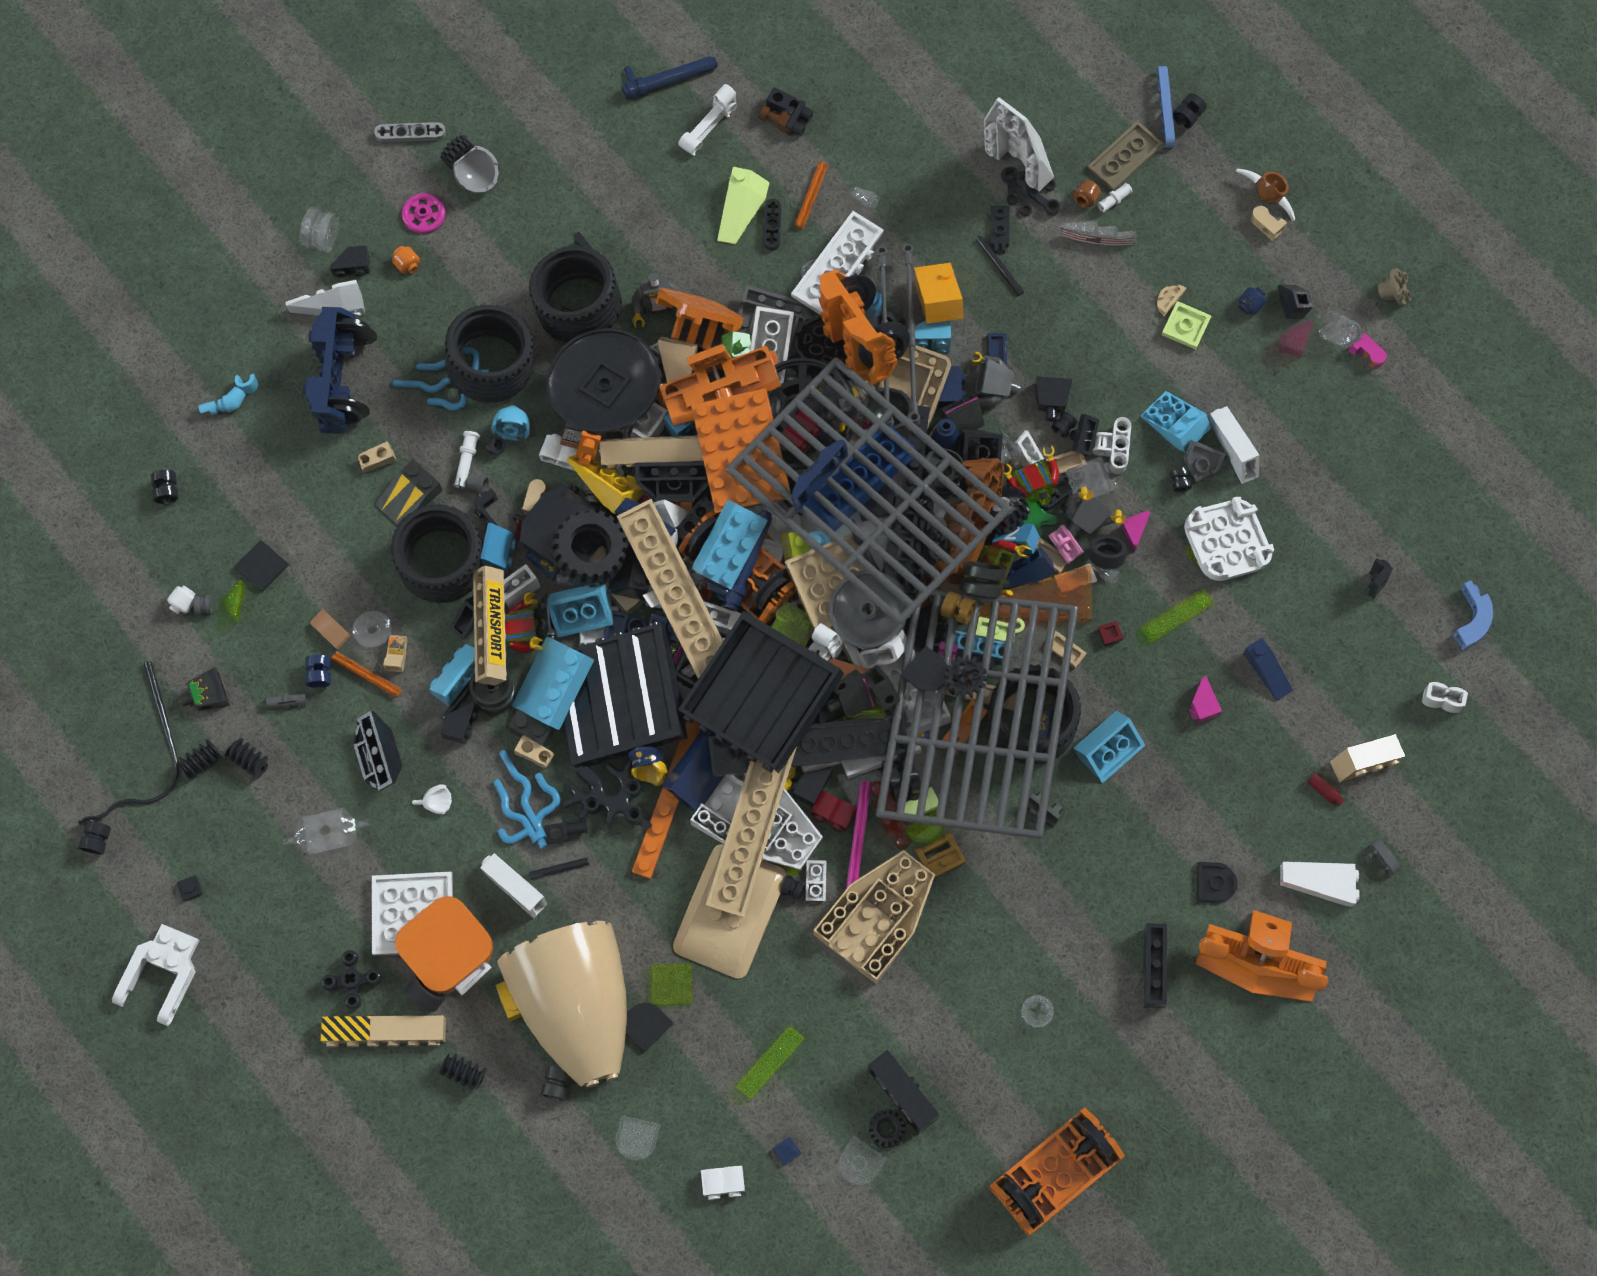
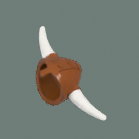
[1236,169,1295,221]

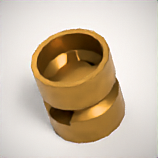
[941,591,976,625]

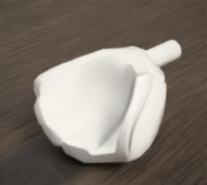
[412,784,452,815]

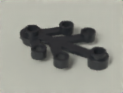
[1001,166,1060,216]

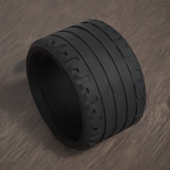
[529,246,622,343]
[445,304,533,403]
[391,504,483,603]
[987,664,1081,765]

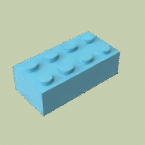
[692,500,768,589]

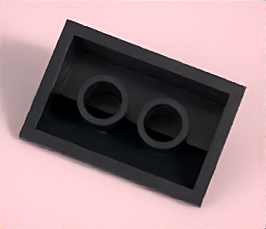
[959,429,1003,490]
[607,539,649,601]

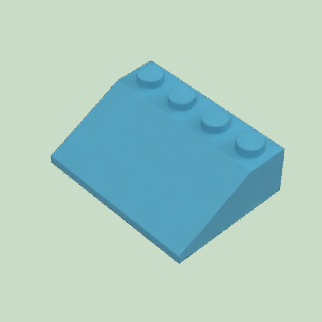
[512,636,594,730]

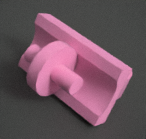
[1048,524,1084,564]

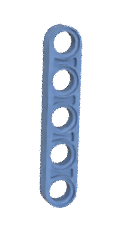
[1157,66,1175,148]

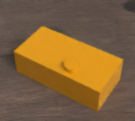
[914,263,964,324]

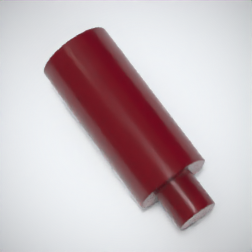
[1308,772,1345,806]

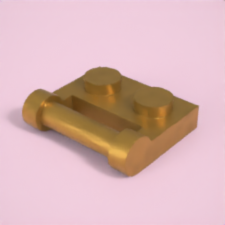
[914,832,966,879]

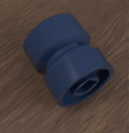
[305,655,331,688]

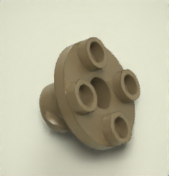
[1378,268,1411,306]

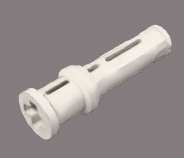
[453,431,480,489]

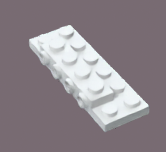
[791,211,884,315]

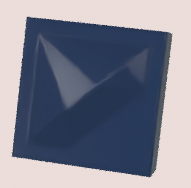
[773,1136,802,1166]

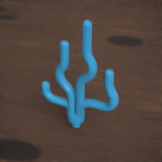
[392,347,490,411]
[493,750,560,849]

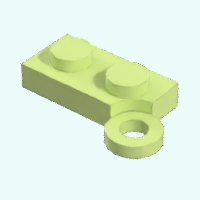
[975,617,1025,642]

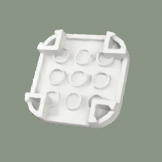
[1184,497,1274,581]

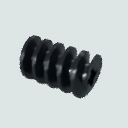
[225,738,268,779]
[179,739,223,780]
[440,1053,486,1090]

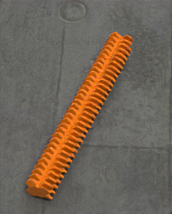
[795,161,828,229]
[331,651,402,698]

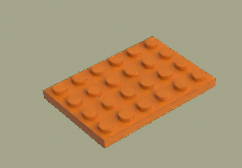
[691,388,791,515]

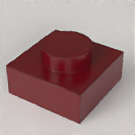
[1098,621,1123,646]

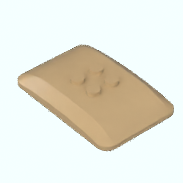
[846,345,951,444]
[673,844,787,979]

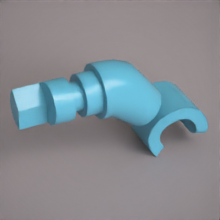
[199,374,258,415]

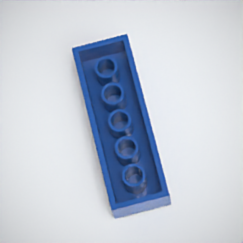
[805,426,914,531]

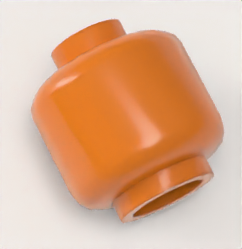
[392,246,420,274]

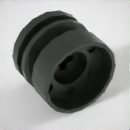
[922,448,963,499]

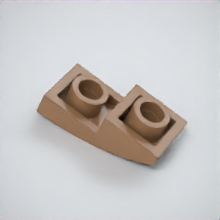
[310,609,351,649]

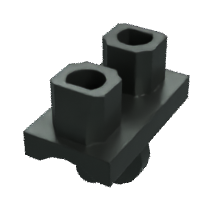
[1027,791,1063,828]

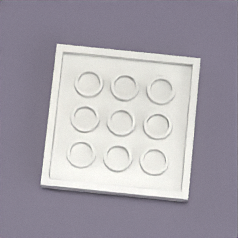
[372,872,453,956]

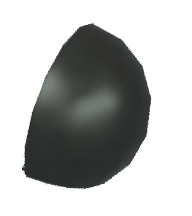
[864,387,911,431]

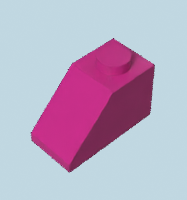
[1189,676,1222,724]

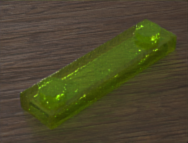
[1140,588,1215,645]
[736,1025,805,1100]

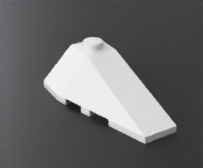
[286,280,365,319]

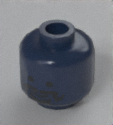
[1238,287,1266,315]

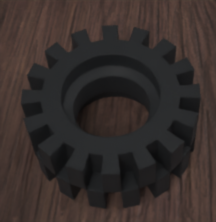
[440,135,474,170]
[869,1109,906,1148]

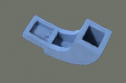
[1453,580,1493,651]

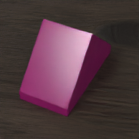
[1120,511,1150,551]

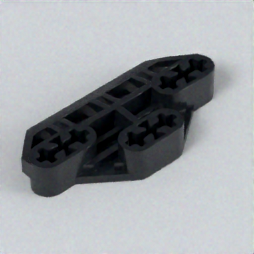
[882,483,948,596]

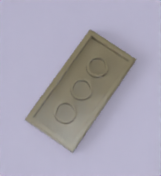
[1086,120,1164,191]

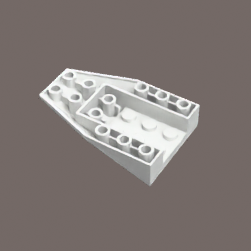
[984,98,1054,191]
[690,773,823,870]

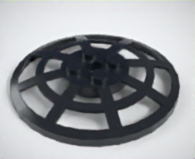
[768,358,857,469]

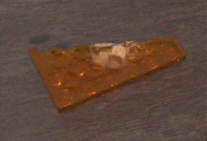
[977,564,1092,622]

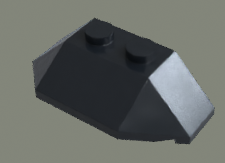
[635,462,709,502]
[354,711,402,791]

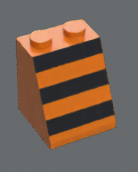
[671,317,730,353]

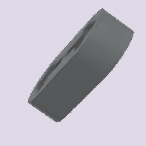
[1369,839,1401,875]

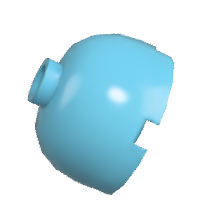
[492,406,530,441]

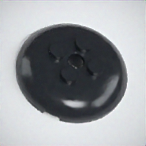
[794,316,848,373]

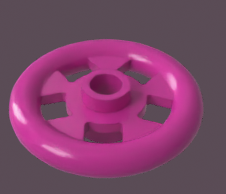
[402,193,446,234]

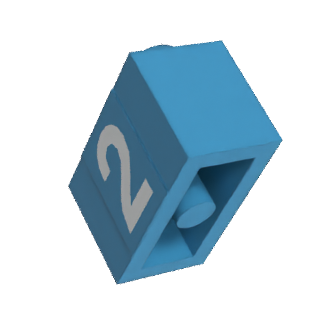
[992,524,1040,555]

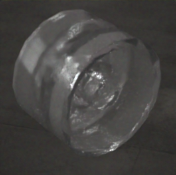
[300,207,339,253]

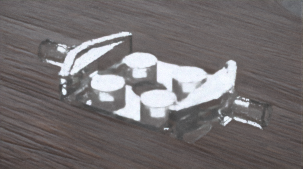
[282,808,371,857]

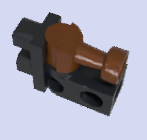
[758,87,813,136]

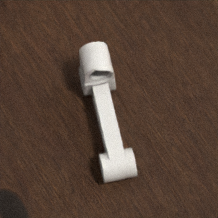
[678,84,737,156]

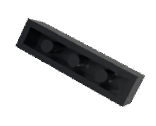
[1144,923,1167,1009]

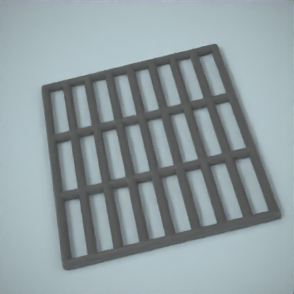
[726,358,1011,624]
[876,590,1078,839]

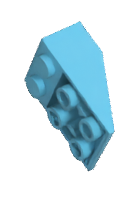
[915,320,951,355]
[1140,391,1211,453]

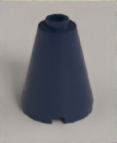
[926,419,961,455]

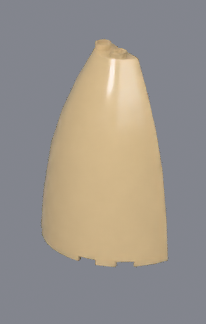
[497,921,627,1087]

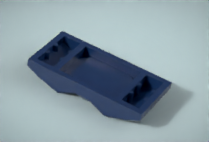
[791,439,848,513]

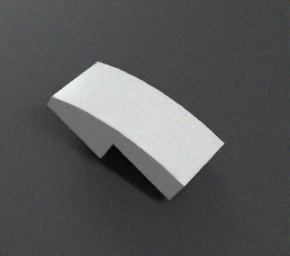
[806,860,826,901]

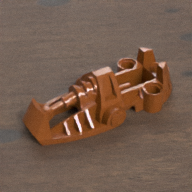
[935,458,1004,584]

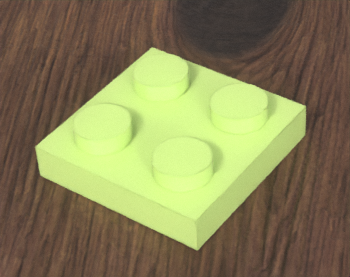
[1162,301,1211,350]

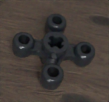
[321,950,382,1011]

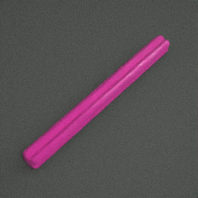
[846,781,871,889]

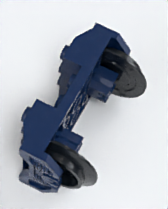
[303,307,377,434]

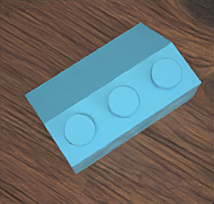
[548,583,613,637]
[429,644,475,706]
[1073,711,1145,783]

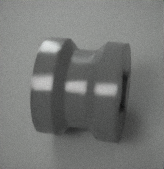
[193,595,213,615]

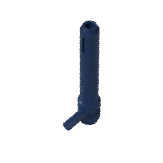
[622,56,718,99]
[707,510,773,612]

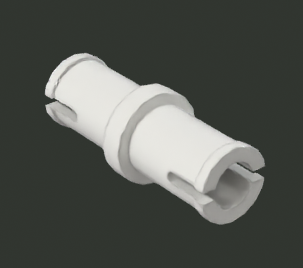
[1097,183,1132,213]

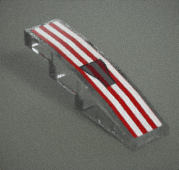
[1059,221,1137,246]

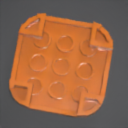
[655,288,744,332]
[395,896,493,994]

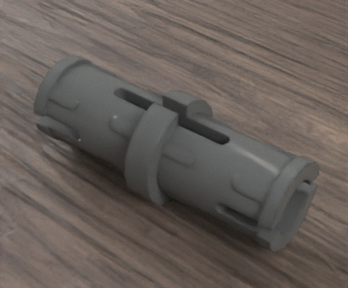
[266,692,307,709]

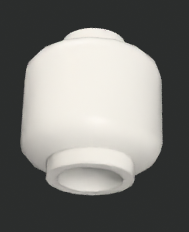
[167,585,196,615]

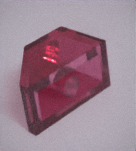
[1277,319,1314,359]

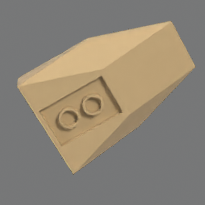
[813,850,935,984]

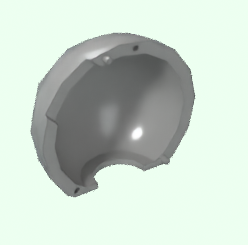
[453,146,499,193]

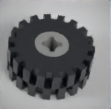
[985,486,1030,535]

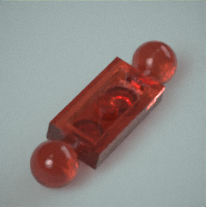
[870,780,910,850]

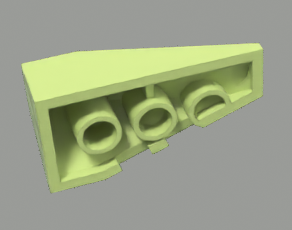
[717,167,769,245]

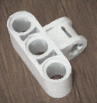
[1092,417,1131,474]
[809,623,844,661]

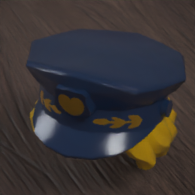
[628,747,668,786]

